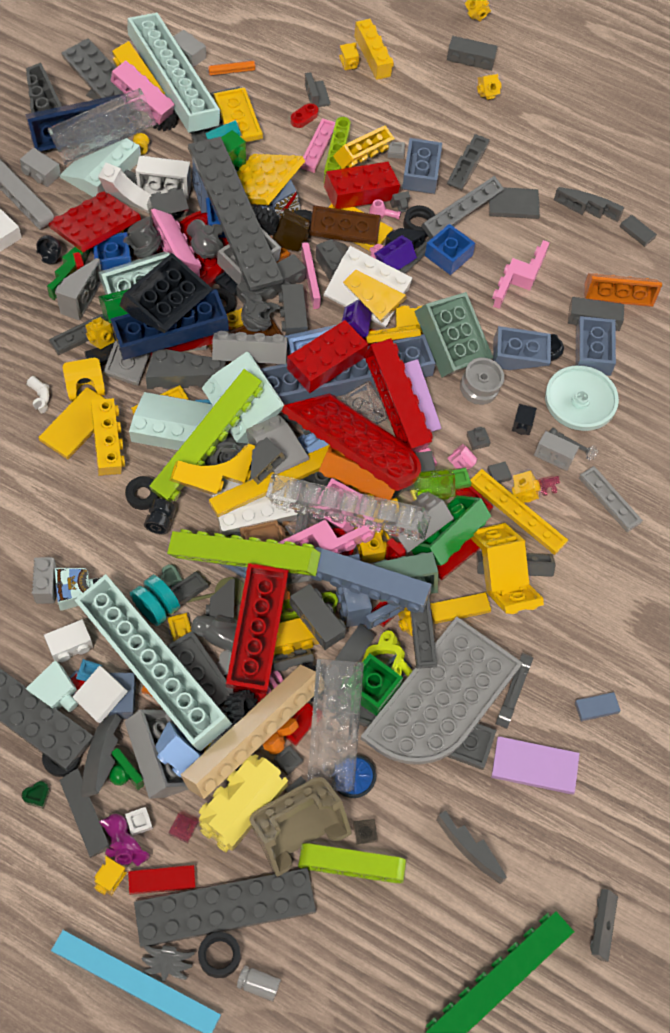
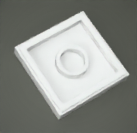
[72,666,128,723]

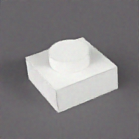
[125,807,153,836]

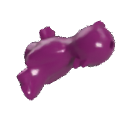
[99,813,150,866]

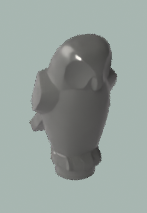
[191,615,238,653]

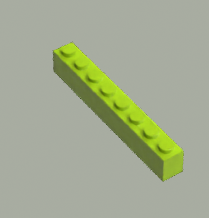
[149,369,263,502]
[167,529,321,576]

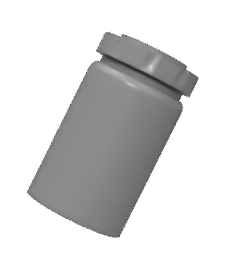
[237,965,281,1002]

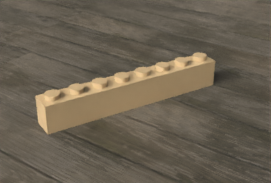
[181,665,323,799]

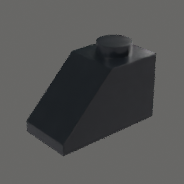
[385,228,426,250]

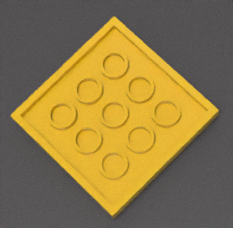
[237,153,305,205]

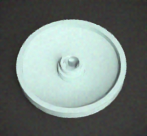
[545,366,619,431]

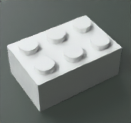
[136,156,191,200]

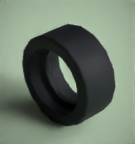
[403,205,435,238]
[198,932,241,978]

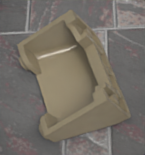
[250,777,352,877]

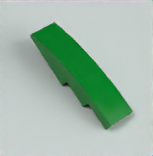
[47,247,91,300]

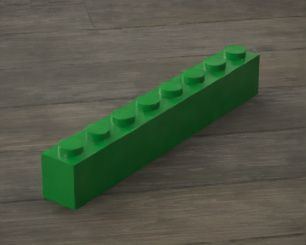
[425,911,575,1033]

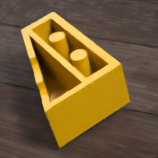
[343,270,407,323]

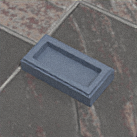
[575,692,621,721]

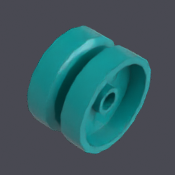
[130,574,180,626]

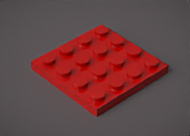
[49,191,141,252]

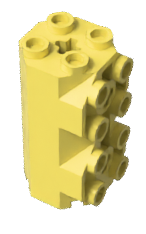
[198,754,288,853]

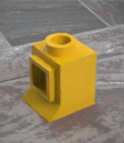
[339,42,360,71]
[94,856,127,896]

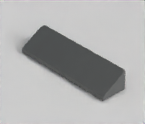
[476,551,556,577]
[59,769,110,858]

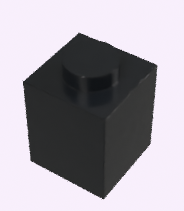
[512,404,537,436]

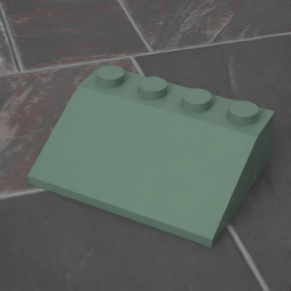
[415,292,494,378]

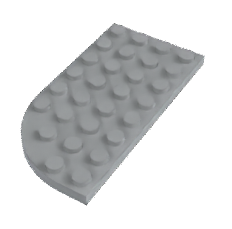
[360,617,523,765]

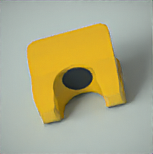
[62,358,105,401]

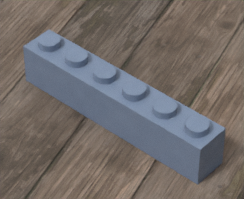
[311,547,431,613]

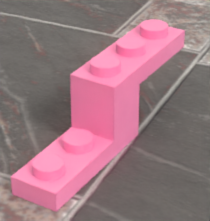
[492,240,550,309]
[278,519,376,554]

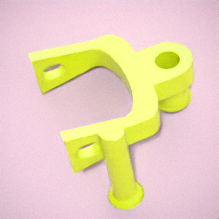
[362,630,413,678]

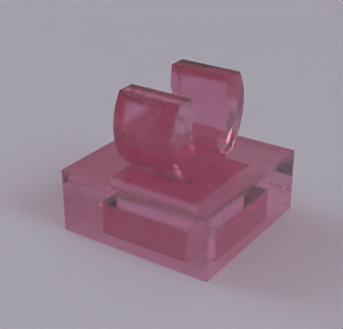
[536,476,560,496]
[168,813,198,843]

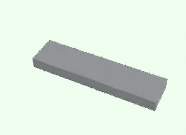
[579,466,643,533]

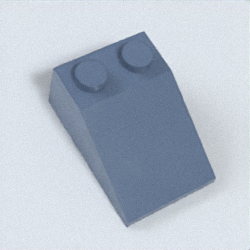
[493,326,551,370]

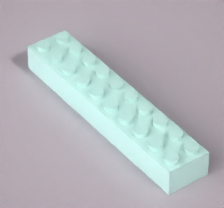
[127,12,220,133]
[75,574,232,752]

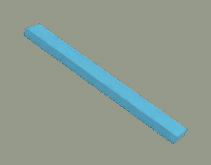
[51,930,221,1033]

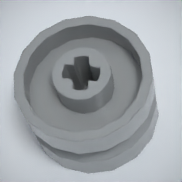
[460,358,504,405]

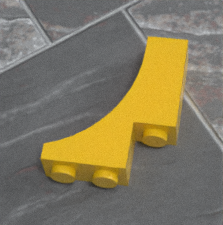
[169,444,255,495]

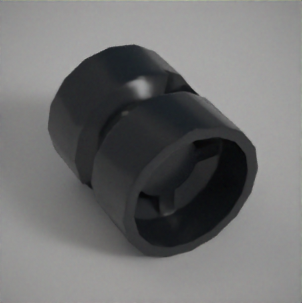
[144,499,176,535]

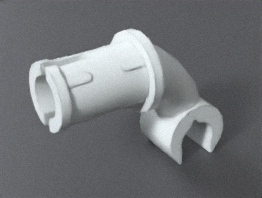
[27,376,49,414]

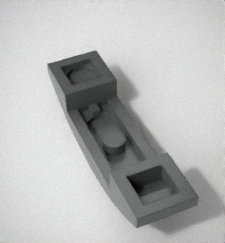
[321,624,376,693]

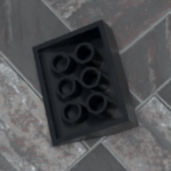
[119,253,213,333]

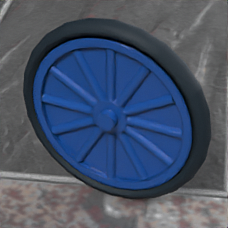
[332,755,376,798]

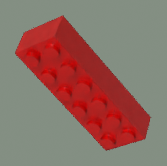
[364,338,433,453]
[226,563,288,695]

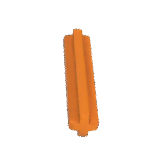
[208,61,255,75]

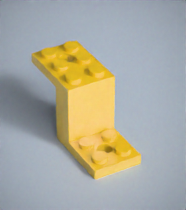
[471,523,544,614]

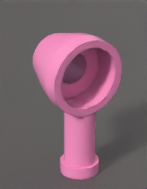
[369,199,401,220]

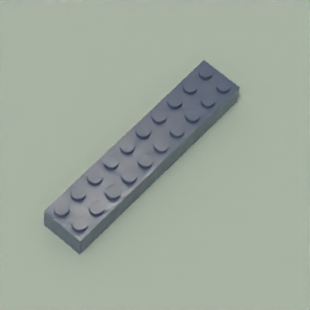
[260,334,435,405]

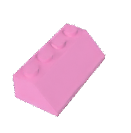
[151,209,201,277]

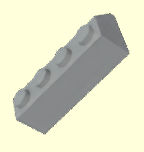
[212,331,287,364]
[124,710,188,799]

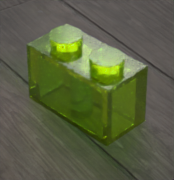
[414,469,455,500]

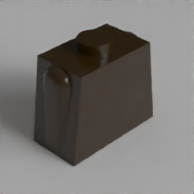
[272,208,309,252]

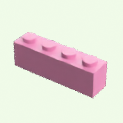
[111,60,175,125]

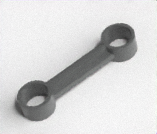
[496,653,534,729]

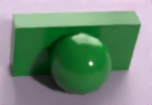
[109,748,144,790]

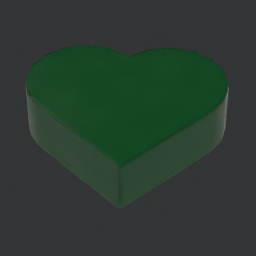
[21,781,50,809]

